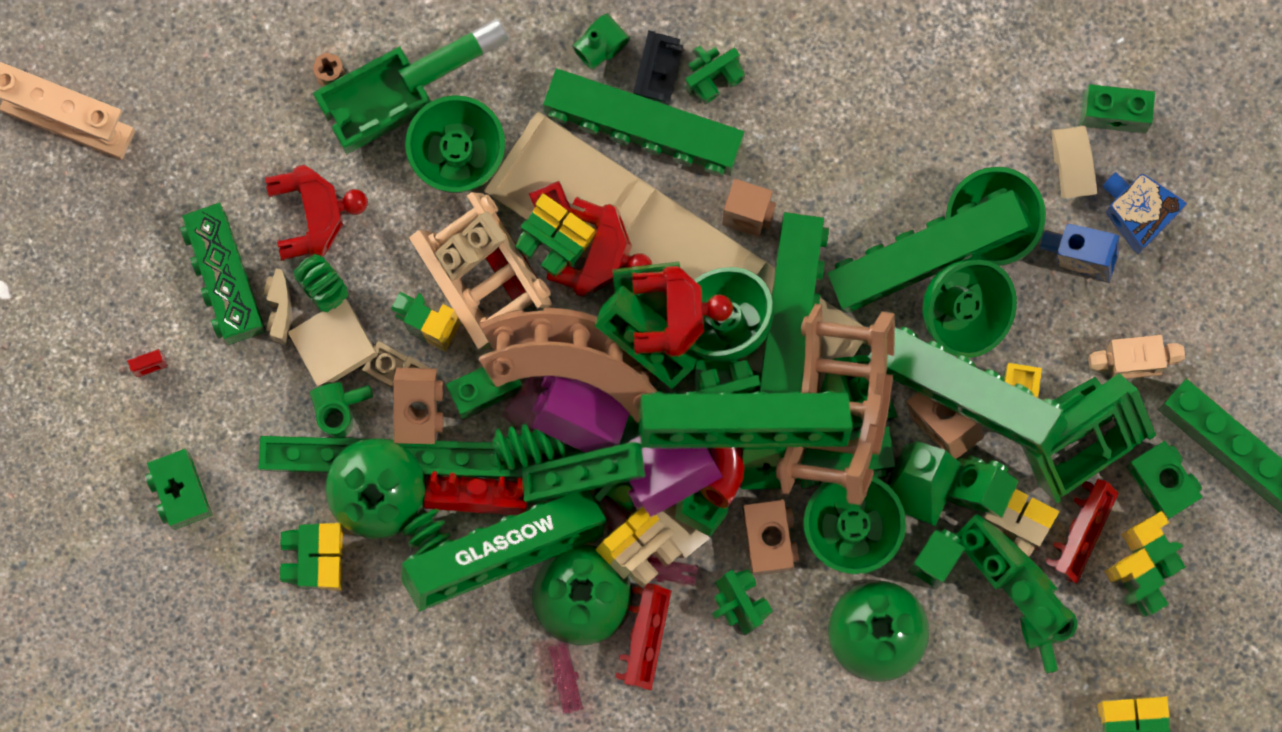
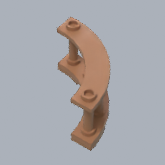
[776,304,895,505]
[479,308,659,423]

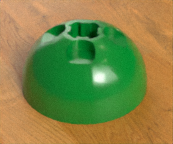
[405,95,505,193]
[946,167,1046,266]
[922,259,1017,358]
[689,267,774,362]
[325,439,426,539]
[804,476,906,574]
[532,545,632,646]
[828,581,929,682]

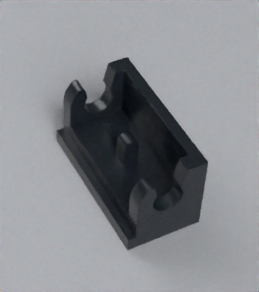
[633,30,684,106]

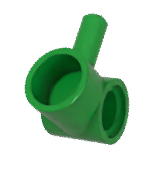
[572,13,630,71]
[309,382,374,438]
[1020,608,1077,674]

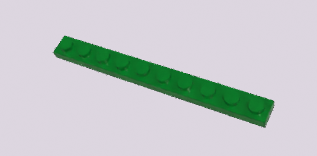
[258,436,585,479]

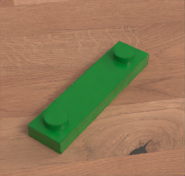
[521,442,645,503]

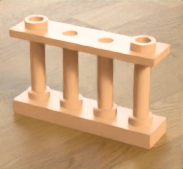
[0,62,135,160]
[409,192,553,349]

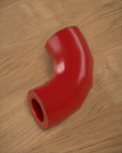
[700,448,745,508]

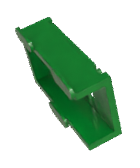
[1021,373,1156,503]

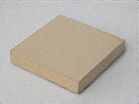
[288,299,378,387]

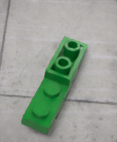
[956,515,1073,641]

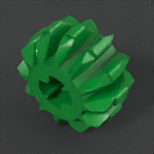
[294,254,348,313]

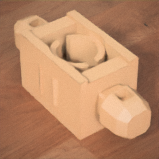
[1088,335,1185,379]

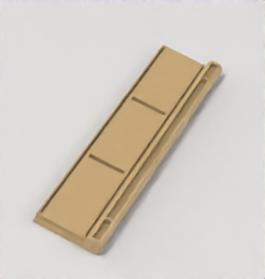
[484,112,867,393]

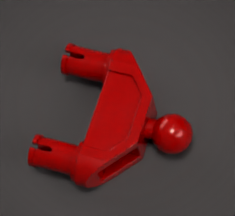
[265,165,368,261]
[546,197,652,297]
[633,266,733,357]

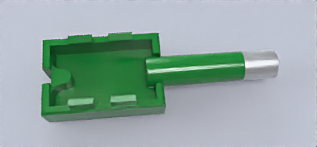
[313,19,509,155]

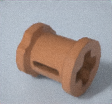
[313,53,346,87]

